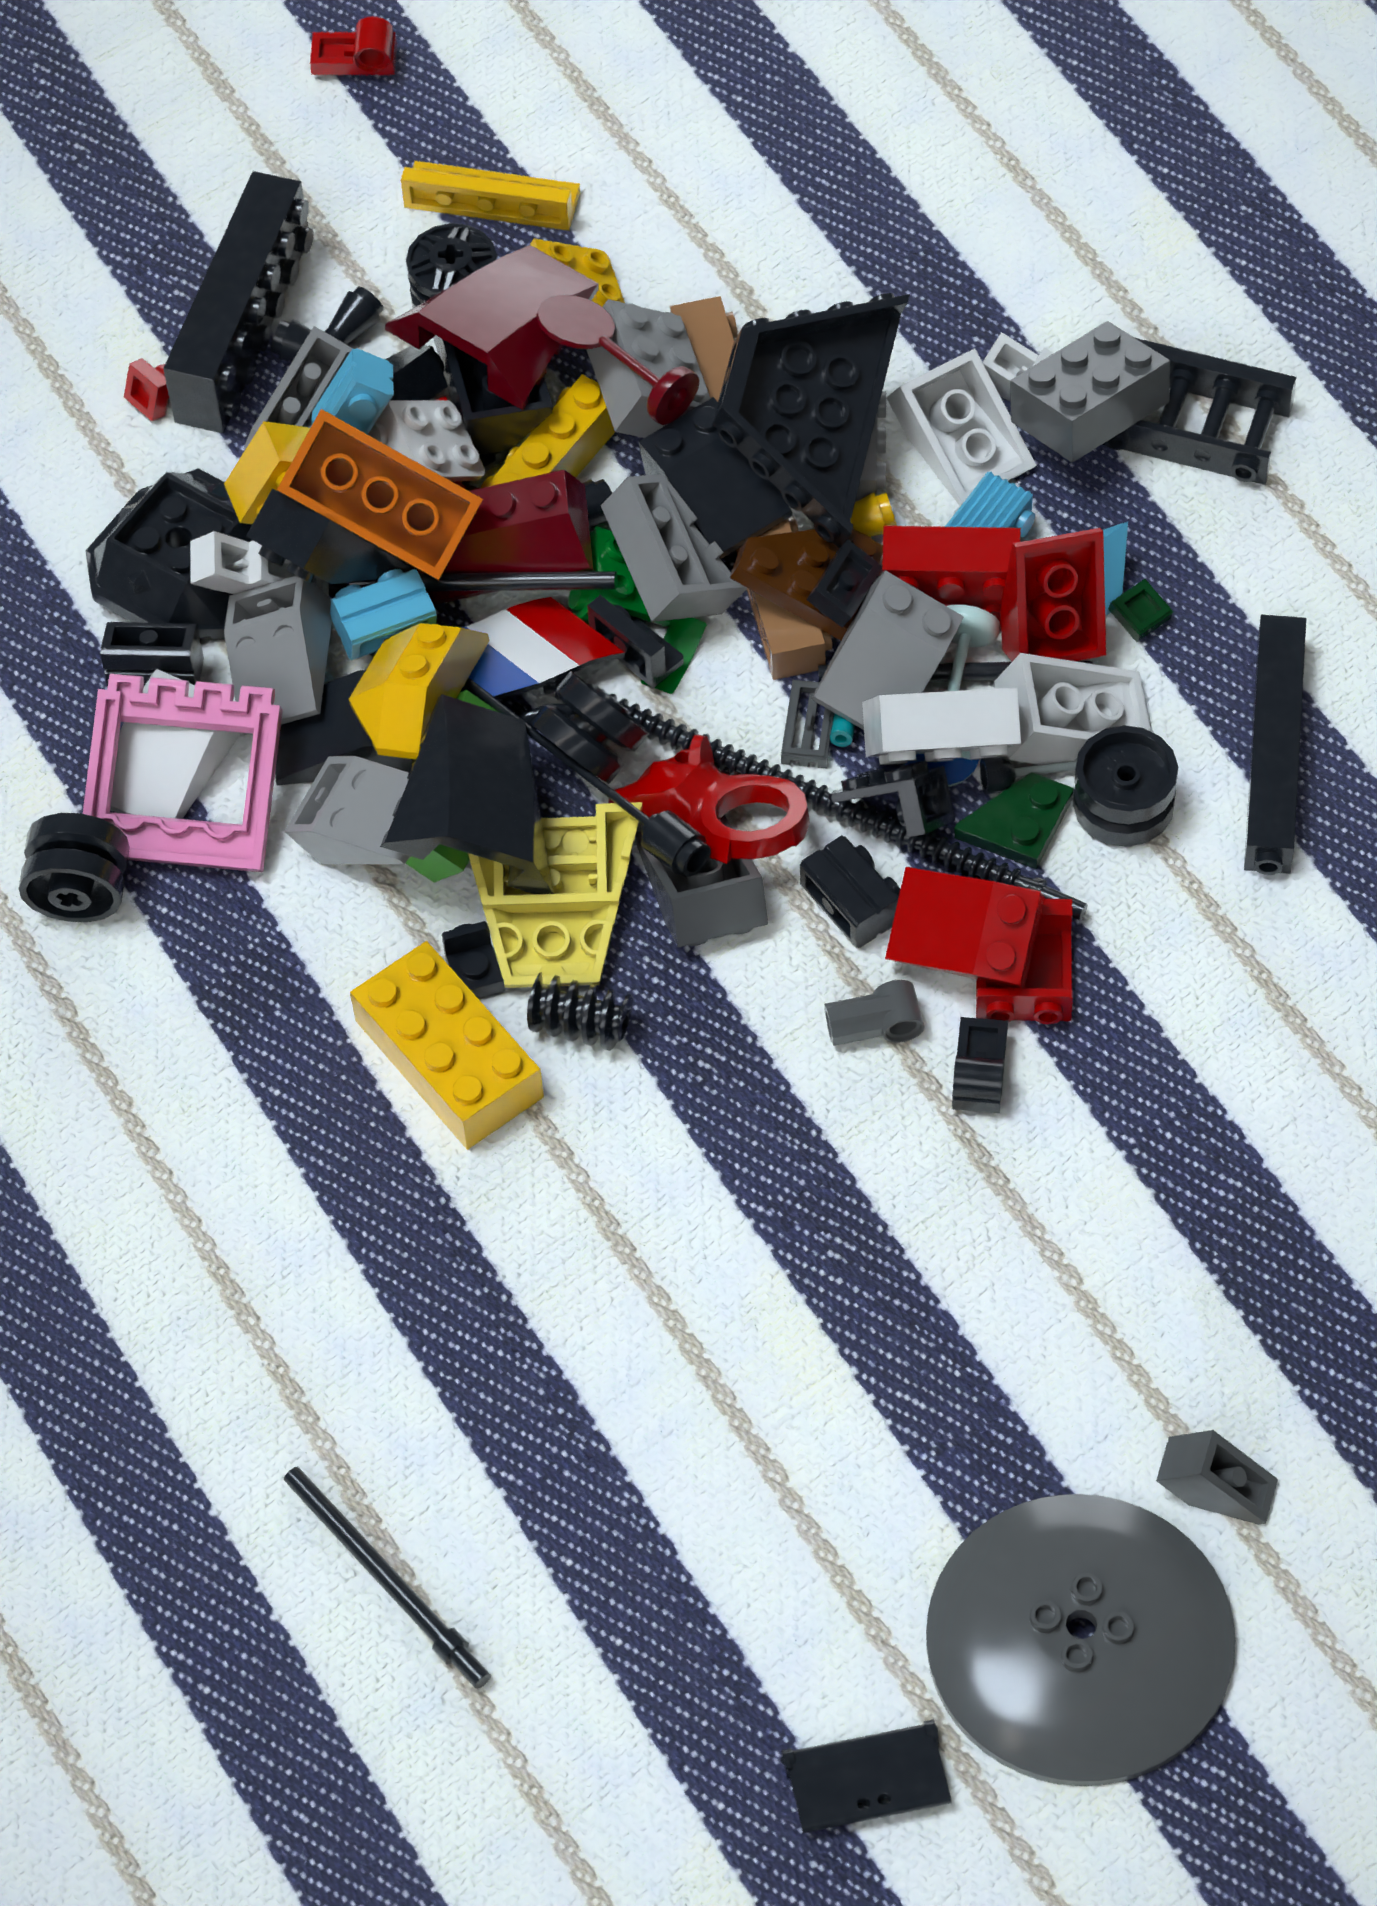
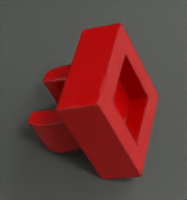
[124,358,169,421]

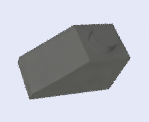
[1156,1430,1278,1525]

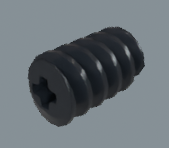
[527,972,633,1051]

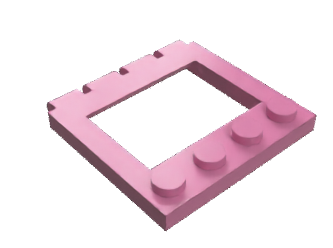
[83,674,283,873]

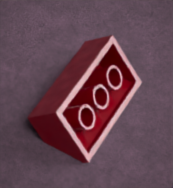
[408,469,593,605]

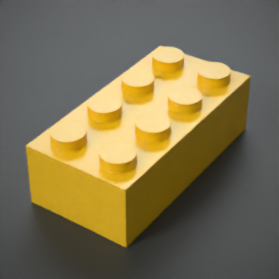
[350,941,544,1150]

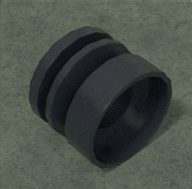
[406,223,497,309]

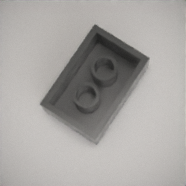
[1010,321,1170,463]

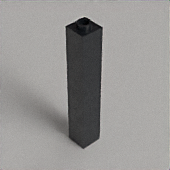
[1244,614,1307,875]

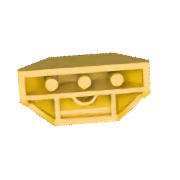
[349,623,490,759]

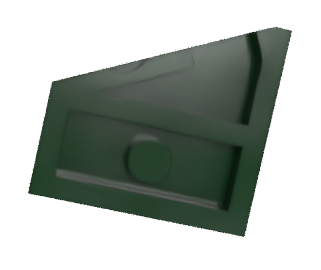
[954,772,1074,870]

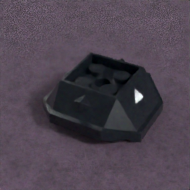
[85,468,252,639]

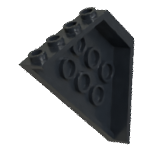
[712,293,910,548]

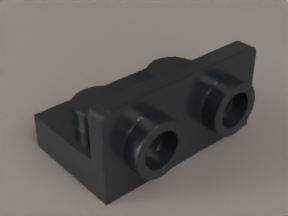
[587,595,684,688]

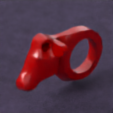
[608,734,810,864]

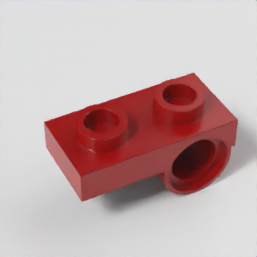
[310,16,397,75]

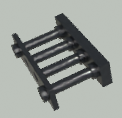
[1102,337,1297,485]

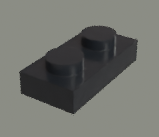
[806,539,882,628]

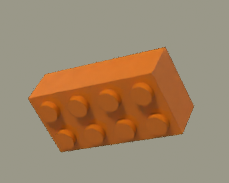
[277,409,483,580]

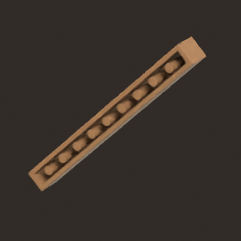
[670,296,832,680]

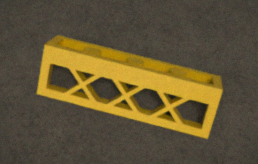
[401,161,580,231]

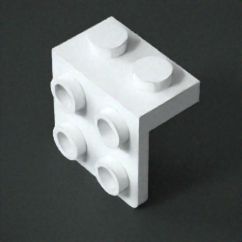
[368,400,485,481]

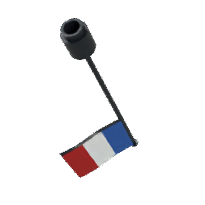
[463,597,711,877]

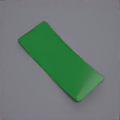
[641,617,707,694]

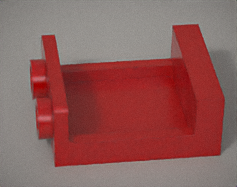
[976,899,1073,1024]

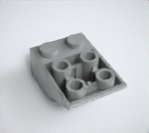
[224,575,332,735]
[284,756,412,865]

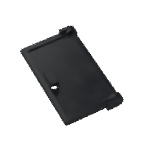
[781,1719,952,1833]

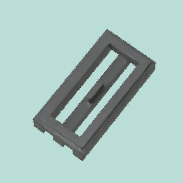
[781,680,834,769]

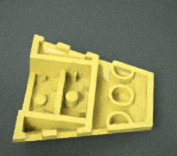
[468,802,643,988]

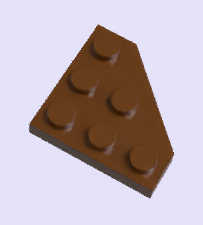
[730,528,883,641]

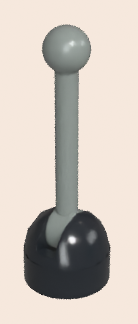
[980,757,1077,795]

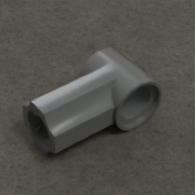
[824,979,925,1046]

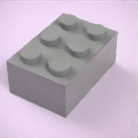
[587,299,711,438]

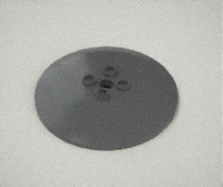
[926,1494,1235,1786]

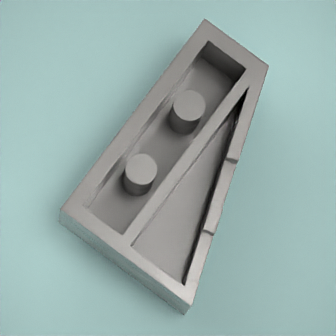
[601,474,748,622]

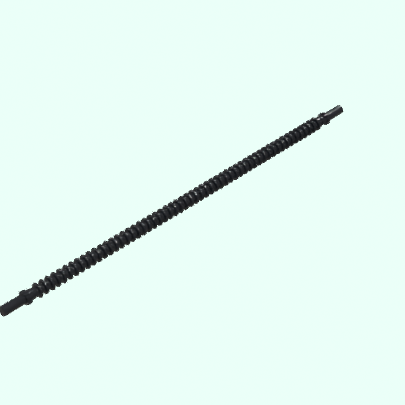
[329,583,1088,921]

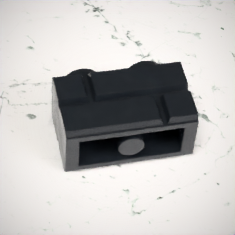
[100,622,204,687]
[800,835,900,948]

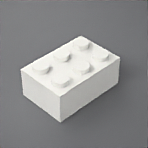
[862,687,1021,765]

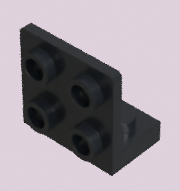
[828,761,955,837]

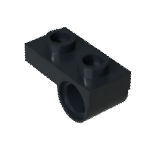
[952,1017,1008,1113]

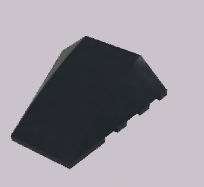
[380,694,554,894]

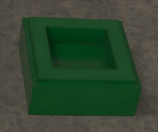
[1108,579,1174,642]

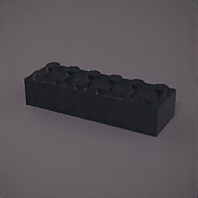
[163,171,313,434]

